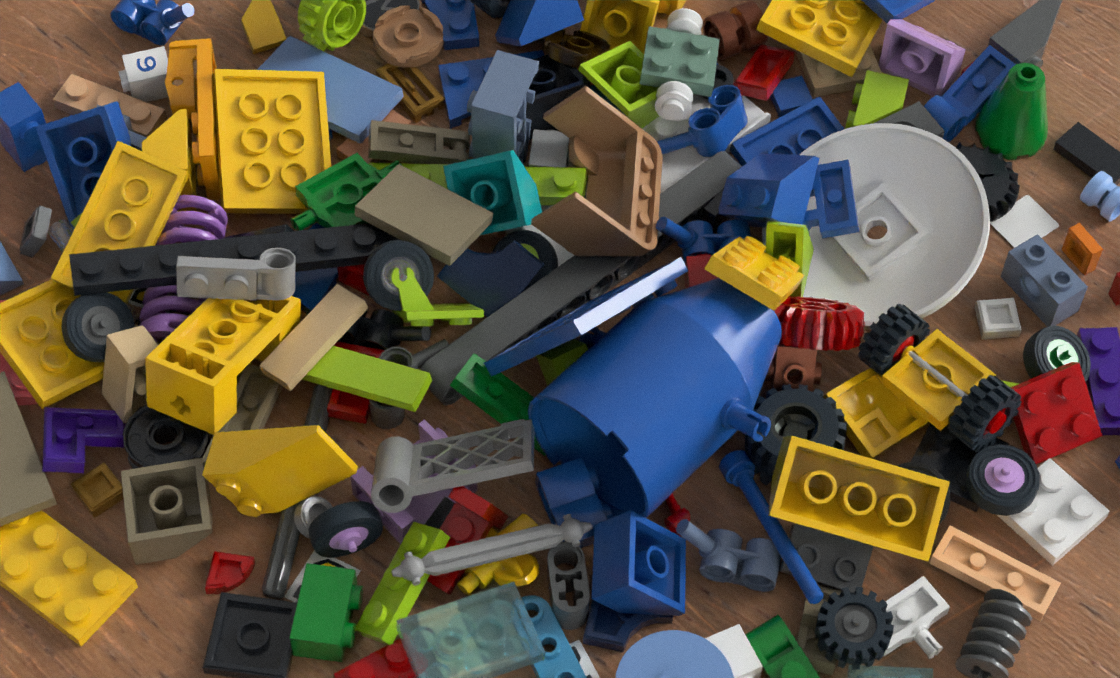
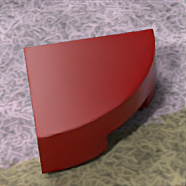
[205,551,255,594]

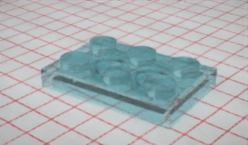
[396,582,545,678]

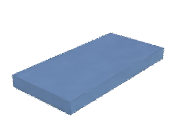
[257,36,404,144]

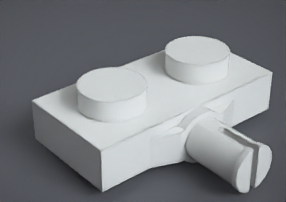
[883,576,950,659]

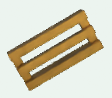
[376,63,445,123]

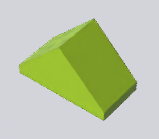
[766,221,814,297]

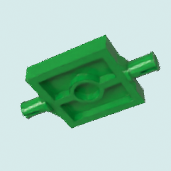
[290,153,402,231]

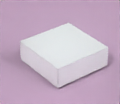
[975,298,1022,340]

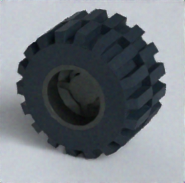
[745,384,847,486]

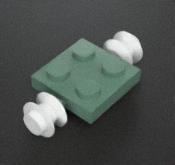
[639,8,720,121]

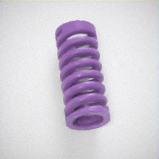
[139,195,228,343]

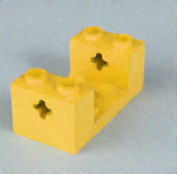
[145,296,301,435]

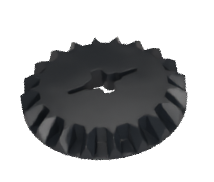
[955,142,1020,222]

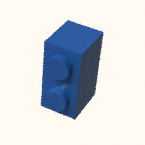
[0,82,47,172]

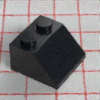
[526,55,591,140]

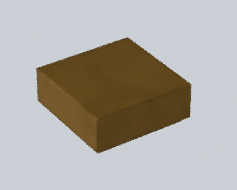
[70,462,124,518]

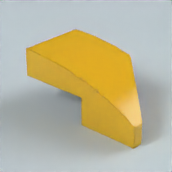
[241,0,287,54]

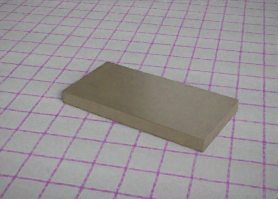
[0,371,57,526]

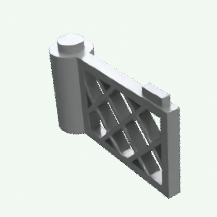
[371,419,534,513]

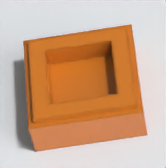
[1062,222,1103,275]

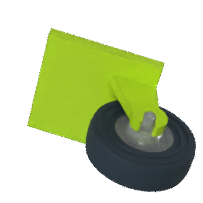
[363,240,484,326]

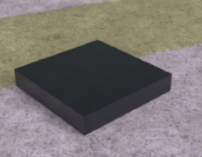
[202,592,297,678]

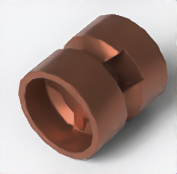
[703,1,768,60]

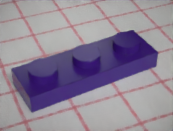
[1077,327,1120,436]

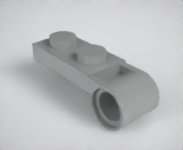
[176,248,296,300]

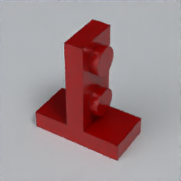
[427,486,509,595]

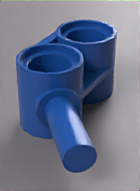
[110,0,195,46]
[657,85,748,157]
[656,217,751,264]

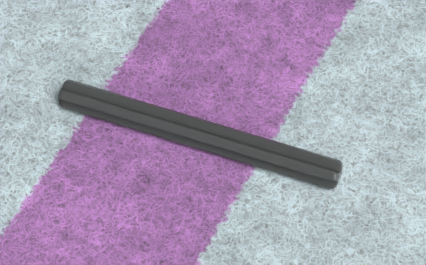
[262,384,333,600]

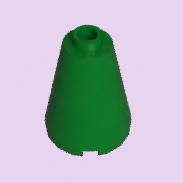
[975,63,1048,160]

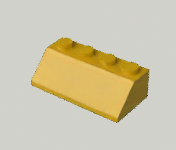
[768,435,950,562]

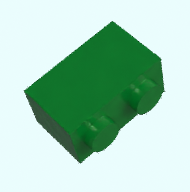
[289,563,363,662]

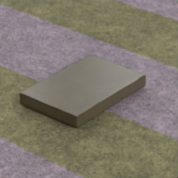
[355,164,493,266]

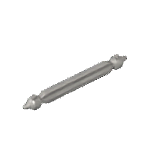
[391,514,592,586]

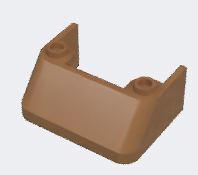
[531,86,663,256]

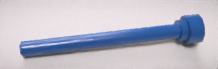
[719,450,824,604]

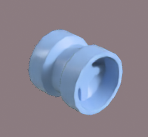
[1080,171,1120,222]

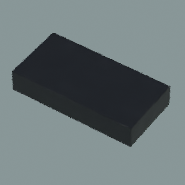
[1053,122,1120,185]

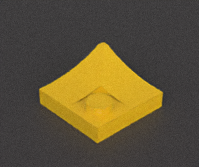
[823,368,929,459]

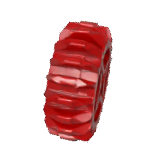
[775,296,865,351]

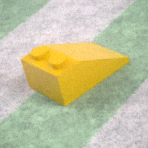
[202,425,358,517]

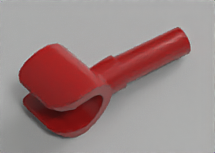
[664,493,691,537]

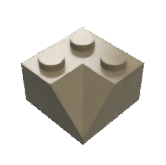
[121,458,213,565]

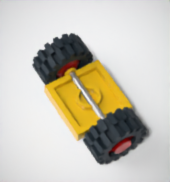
[858,304,1022,452]

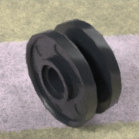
[123,404,210,469]

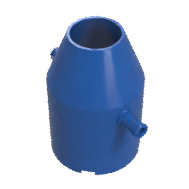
[528,278,782,518]

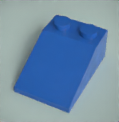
[36,101,132,233]

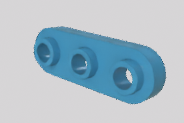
[510,595,586,678]

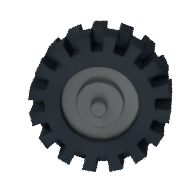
[814,587,894,670]

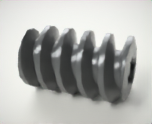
[955,589,1033,678]

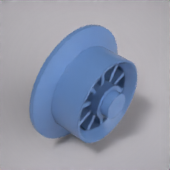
[615,630,734,678]

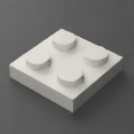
[997,458,1110,566]

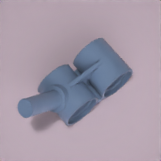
[676,519,782,592]

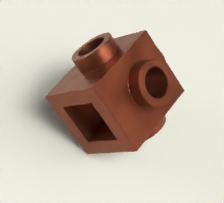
[765,344,822,392]

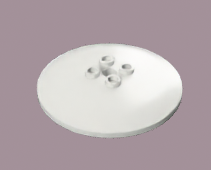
[762,123,990,330]

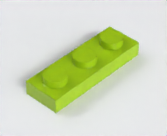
[356,521,450,645]

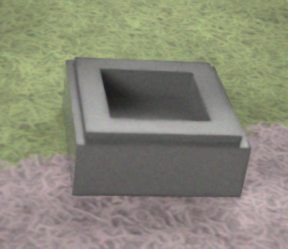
[19,205,52,258]

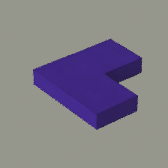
[42,407,125,473]

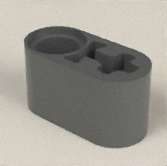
[547,541,590,630]

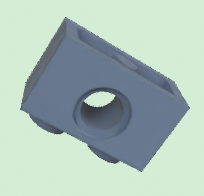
[1001,234,1088,327]

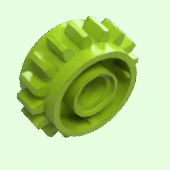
[298,0,366,51]

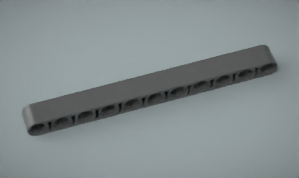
[420,151,742,406]

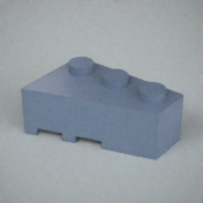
[467,50,539,165]

